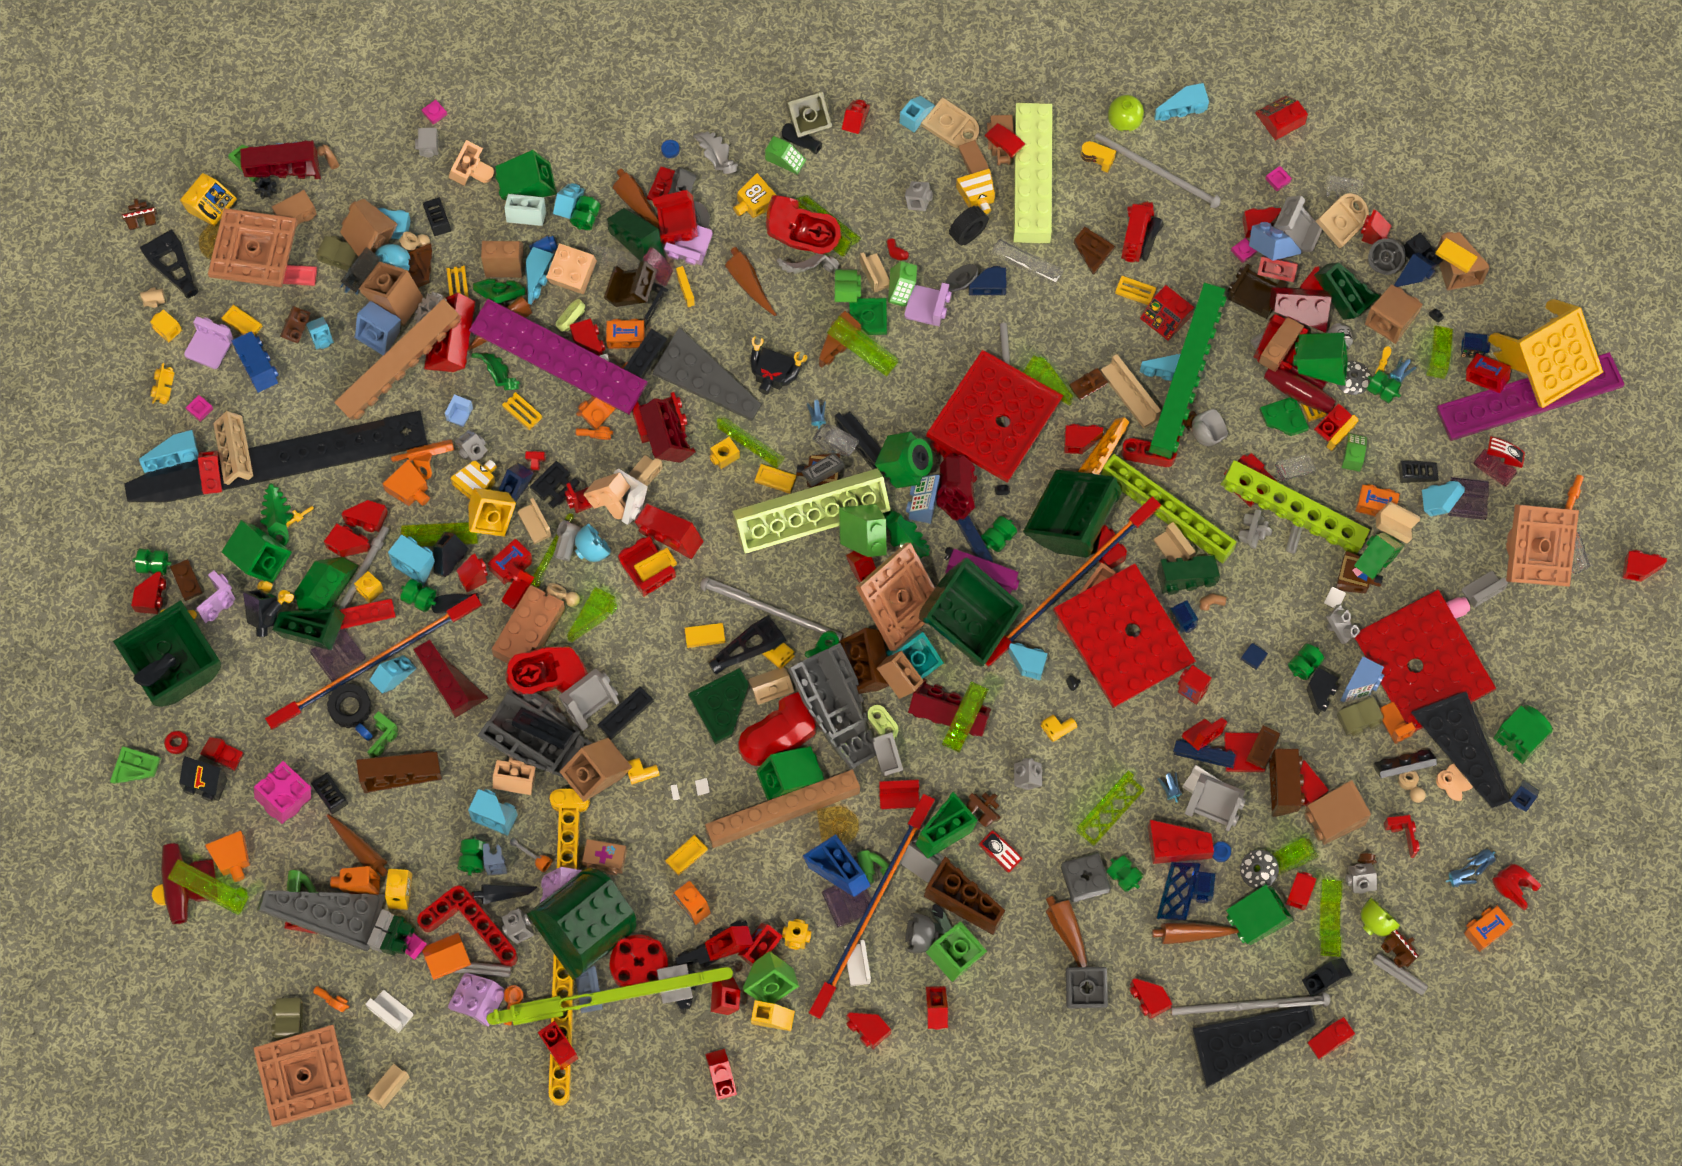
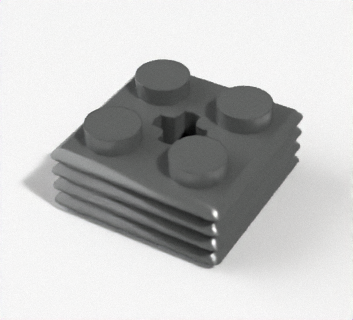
[1061,853,1111,902]
[1066,967,1108,1008]

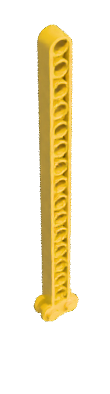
[548,789,590,1106]

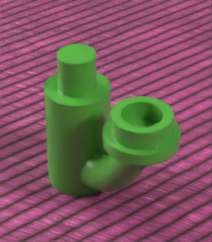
[857,850,894,884]
[286,870,319,893]

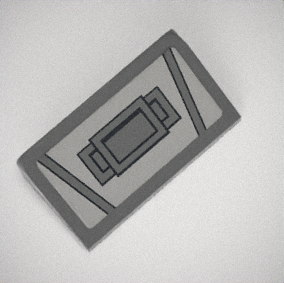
[802,453,844,487]

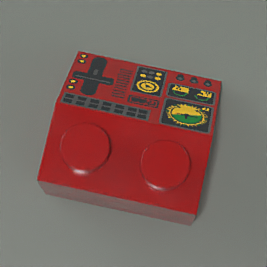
[1255,96,1308,141]
[1140,285,1194,341]

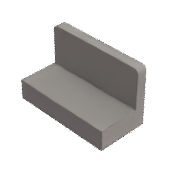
[1461,571,1509,608]
[899,836,944,882]

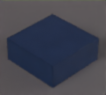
[1240,643,1268,670]

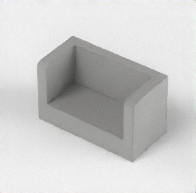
[871,732,903,776]

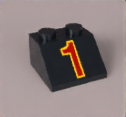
[179,756,228,802]

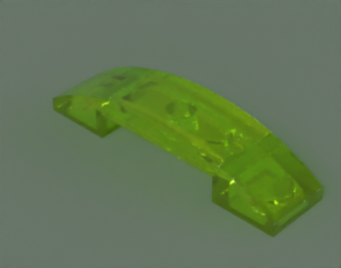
[1319,879,1342,957]

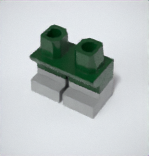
[367,909,415,956]

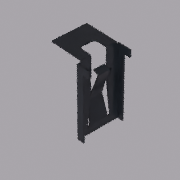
[644,282,669,328]

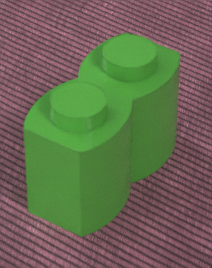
[835,269,861,302]

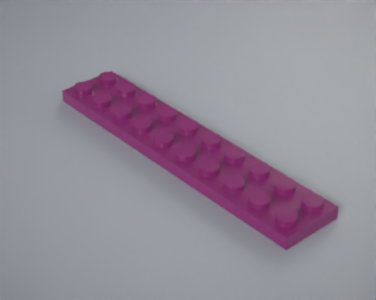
[469,299,647,415]
[1436,352,1625,441]

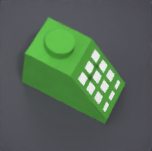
[765,136,806,175]
[888,261,917,307]
[1341,433,1367,472]

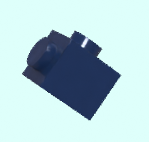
[1510,780,1539,812]

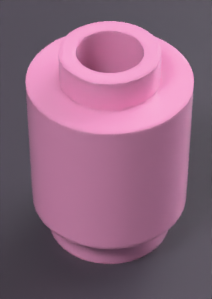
[1446,597,1470,619]

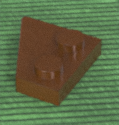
[1074,227,1115,275]
[408,243,432,288]

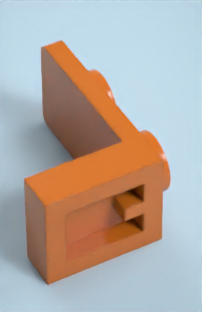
[1380,702,1416,744]

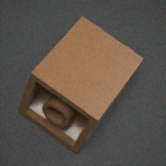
[340,199,398,262]
[1436,232,1489,291]
[481,241,524,278]
[359,261,423,326]
[1365,284,1423,344]
[560,738,632,802]
[1304,780,1371,845]

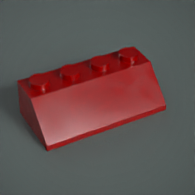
[424,293,475,372]

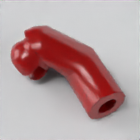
[886,239,909,261]

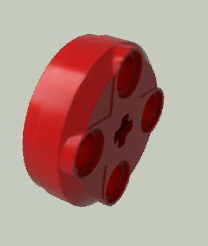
[609,935,668,988]

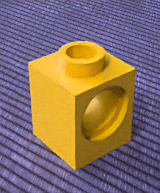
[150,309,182,343]
[709,437,740,469]
[354,571,384,603]

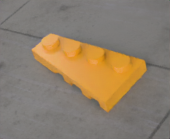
[1077,417,1129,475]

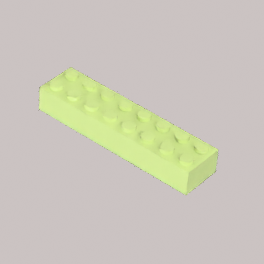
[1013,103,1052,243]
[732,468,891,553]

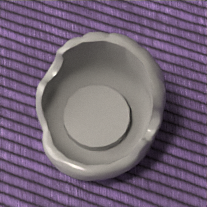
[1192,409,1228,446]

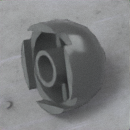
[1368,238,1406,275]
[905,912,938,953]

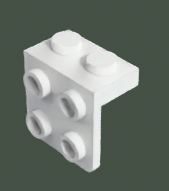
[614,469,647,525]

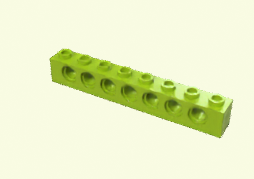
[1101,454,1237,564]
[1220,460,1370,554]

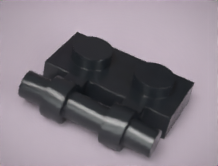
[530,461,580,509]

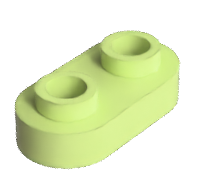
[555,299,585,331]
[867,705,898,739]

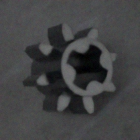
[254,176,277,200]

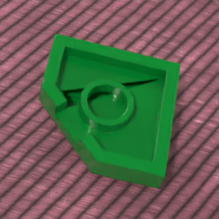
[473,279,525,304]
[849,298,887,335]
[1259,397,1309,436]

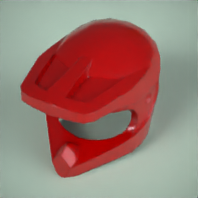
[1492,864,1542,911]

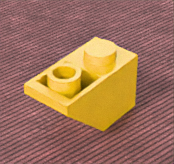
[751,1000,795,1031]

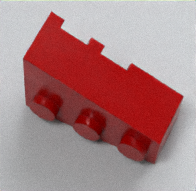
[635,504,704,560]
[1148,820,1214,864]

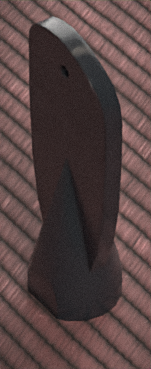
[782,123,823,154]
[1142,217,1164,261]
[432,593,480,614]
[133,653,176,687]

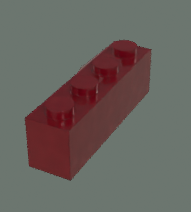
[240,140,321,179]
[413,640,488,718]
[908,678,991,737]

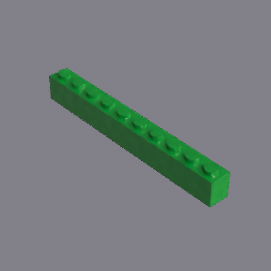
[1149,282,1227,459]

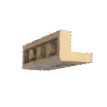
[1100,354,1161,429]
[213,411,253,485]

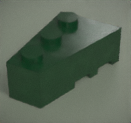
[607,208,665,266]
[1314,262,1380,320]
[1157,555,1220,595]
[272,607,345,650]

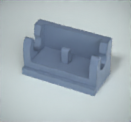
[483,843,507,876]
[576,966,603,1013]

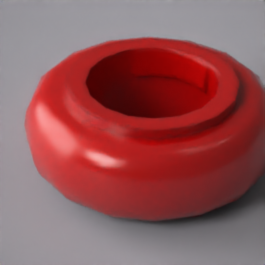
[164,731,189,754]

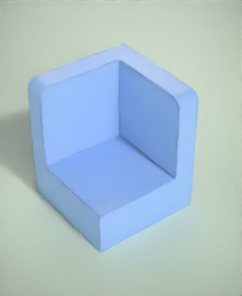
[445,394,473,427]

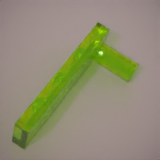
[168,859,249,915]

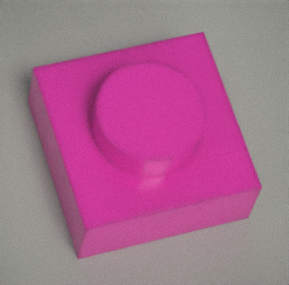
[422,100,447,125]
[1265,166,1292,191]
[1231,238,1257,263]
[186,395,213,422]
[404,933,427,960]

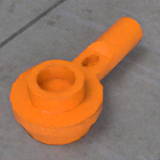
[576,426,613,440]
[503,985,523,1026]
[313,986,350,1013]

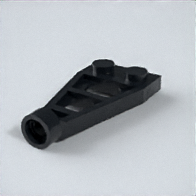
[140,229,199,298]
[708,615,786,675]

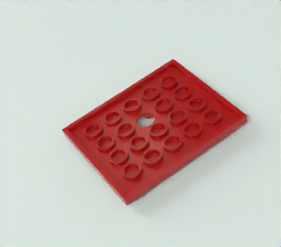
[926,350,1063,483]
[1053,564,1196,708]
[1354,590,1496,732]

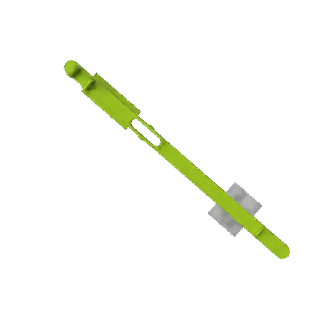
[486,964,733,1026]

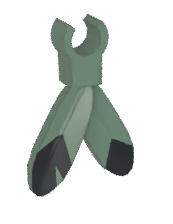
[932,904,953,934]

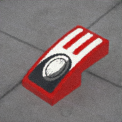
[1487,436,1525,468]
[978,830,1022,873]

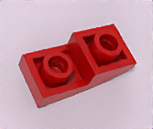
[985,123,1025,158]

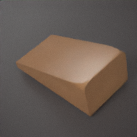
[958,140,989,174]

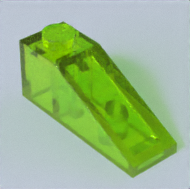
[1426,325,1453,379]
[1023,355,1073,406]
[567,587,617,643]
[1255,838,1319,875]

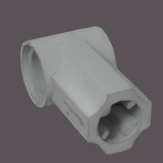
[553,520,581,561]

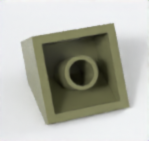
[785,91,832,137]

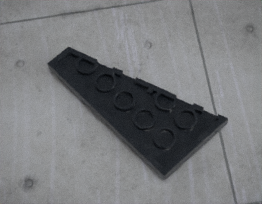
[1411,692,1510,809]
[1192,1005,1315,1089]

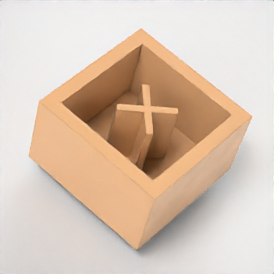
[546,243,597,294]

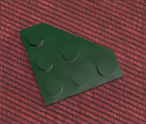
[688,668,749,745]

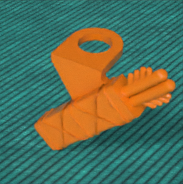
[391,439,454,480]

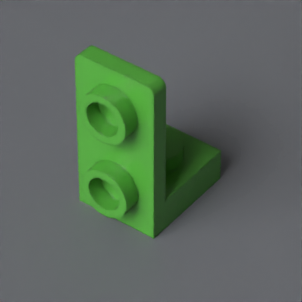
[367,711,398,758]

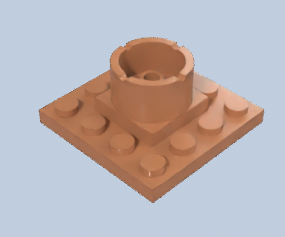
[208,208,298,287]
[1506,504,1579,587]
[856,543,935,651]
[253,1025,353,1127]

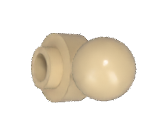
[399,232,430,250]
[545,583,580,607]
[1398,771,1426,803]

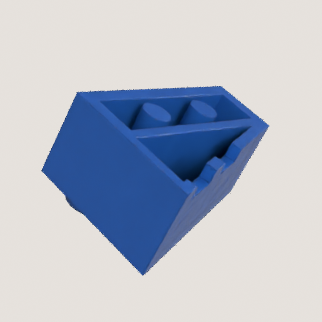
[231,331,279,393]
[803,834,870,897]

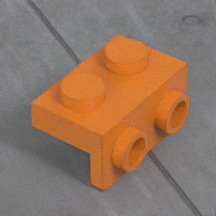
[576,396,616,429]

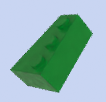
[1354,532,1405,580]
[915,792,978,859]

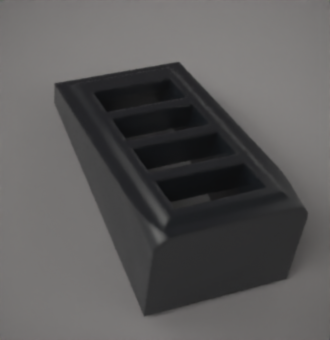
[423,197,451,236]
[1399,461,1439,483]
[311,773,348,815]

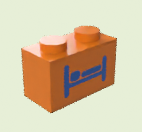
[606,319,645,349]
[1355,484,1400,517]
[1464,906,1513,952]

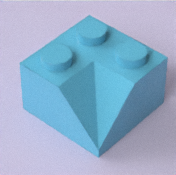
[388,535,435,586]
[468,789,518,836]

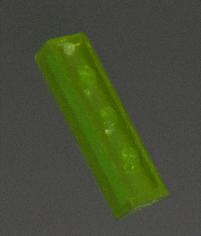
[827,316,898,377]
[717,417,785,468]
[400,522,478,547]

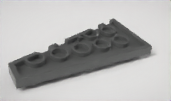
[653,327,761,421]
[257,890,385,951]

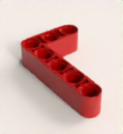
[1121,436,1180,467]
[417,885,518,967]

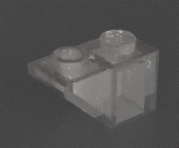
[813,424,859,456]

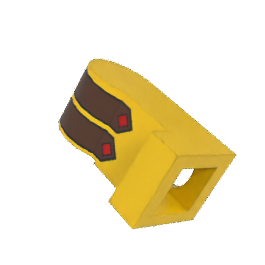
[1081,141,1116,173]

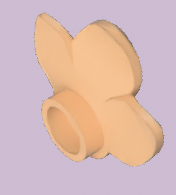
[1436,764,1473,801]

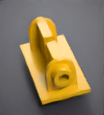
[150,363,175,404]

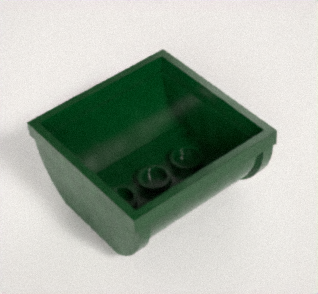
[1023,469,1122,558]
[919,557,1024,667]
[113,600,222,707]
[527,868,636,980]

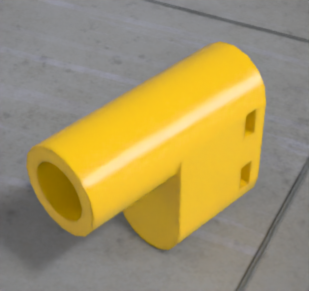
[762,643,795,669]
[1040,714,1077,742]
[628,758,660,785]

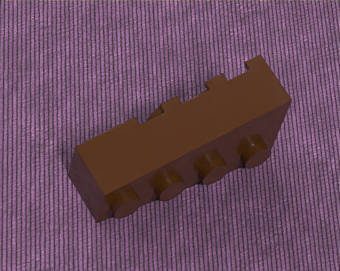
[356,751,442,793]
[924,856,1005,935]

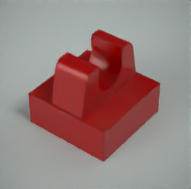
[525,451,546,471]

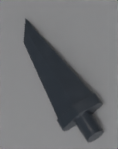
[472,884,537,905]

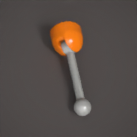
[510,838,552,873]

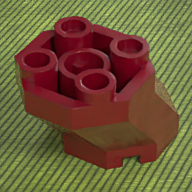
[936,453,978,521]

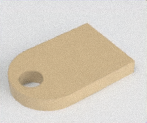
[921,97,979,148]
[1316,193,1369,249]

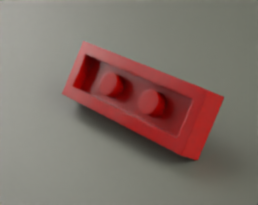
[340,599,396,630]

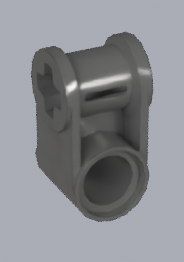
[669,167,696,194]

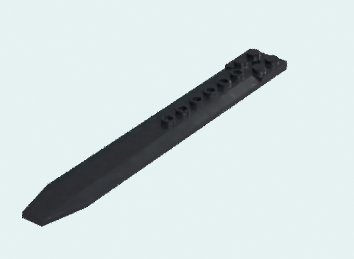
[124,410,428,503]

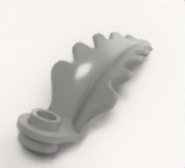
[693,131,738,174]
[777,253,840,274]

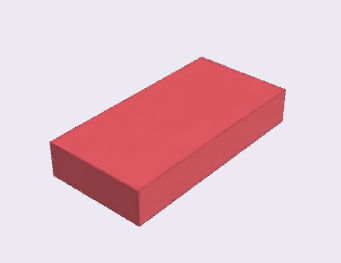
[283,265,317,286]

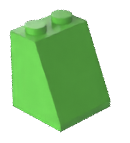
[839,504,887,557]

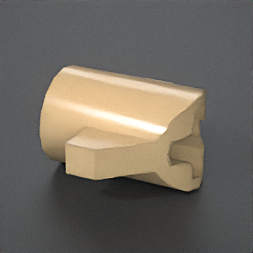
[140,287,166,308]

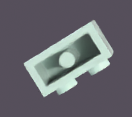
[504,194,546,226]

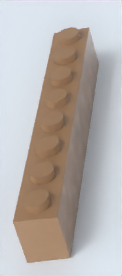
[334,298,462,421]
[705,769,860,848]

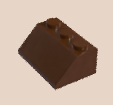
[839,628,889,694]
[1269,749,1305,817]

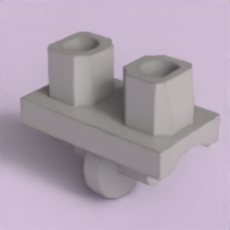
[1238,510,1272,549]
[1326,605,1360,644]

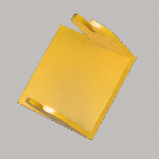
[1488,299,1603,408]

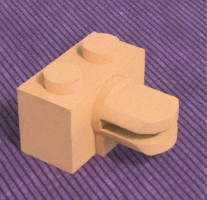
[448,140,494,186]
[584,472,630,519]
[492,757,536,795]

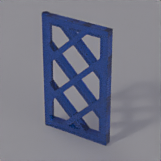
[1156,862,1201,920]

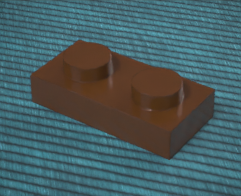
[170,559,203,601]
[1246,725,1281,769]

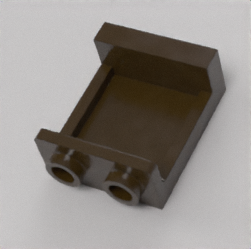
[604,261,657,307]
[1227,264,1286,319]

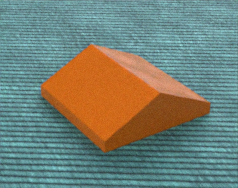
[422,933,471,980]

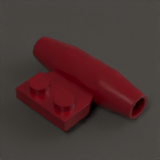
[1263,365,1337,414]
[161,843,218,924]

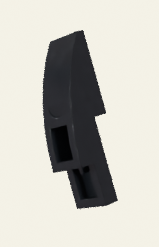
[675,920,748,970]

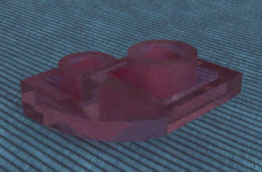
[643,247,673,286]
[1474,449,1517,487]

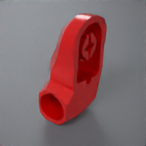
[766,195,841,254]
[505,646,588,695]
[738,692,816,766]

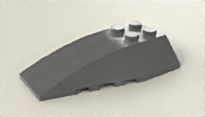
[788,643,876,769]
[477,688,592,778]

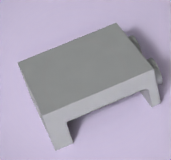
[1274,196,1322,253]
[558,668,619,731]
[1185,773,1246,831]

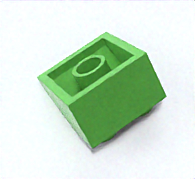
[926,921,987,982]
[743,951,799,1004]

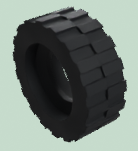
[949,206,989,246]
[327,683,372,728]

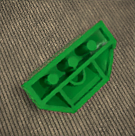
[294,557,359,611]

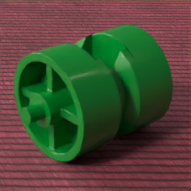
[570,196,601,231]
[1366,369,1402,404]
[981,516,1017,552]
[133,548,171,575]
[400,578,437,613]
[1288,643,1325,680]
[457,837,486,876]
[1106,855,1144,893]

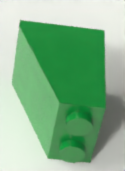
[495,150,557,201]
[1294,332,1348,386]
[221,520,292,584]
[756,746,824,801]
[1226,884,1294,945]

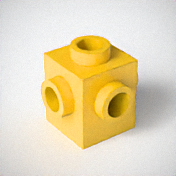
[782,919,812,950]

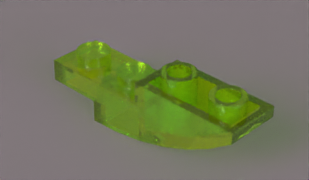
[942,681,989,752]

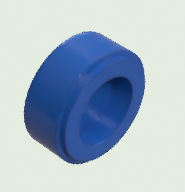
[661,140,680,158]
[355,723,374,741]
[1212,842,1231,862]

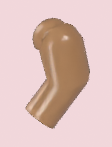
[317,144,339,170]
[1199,594,1227,611]

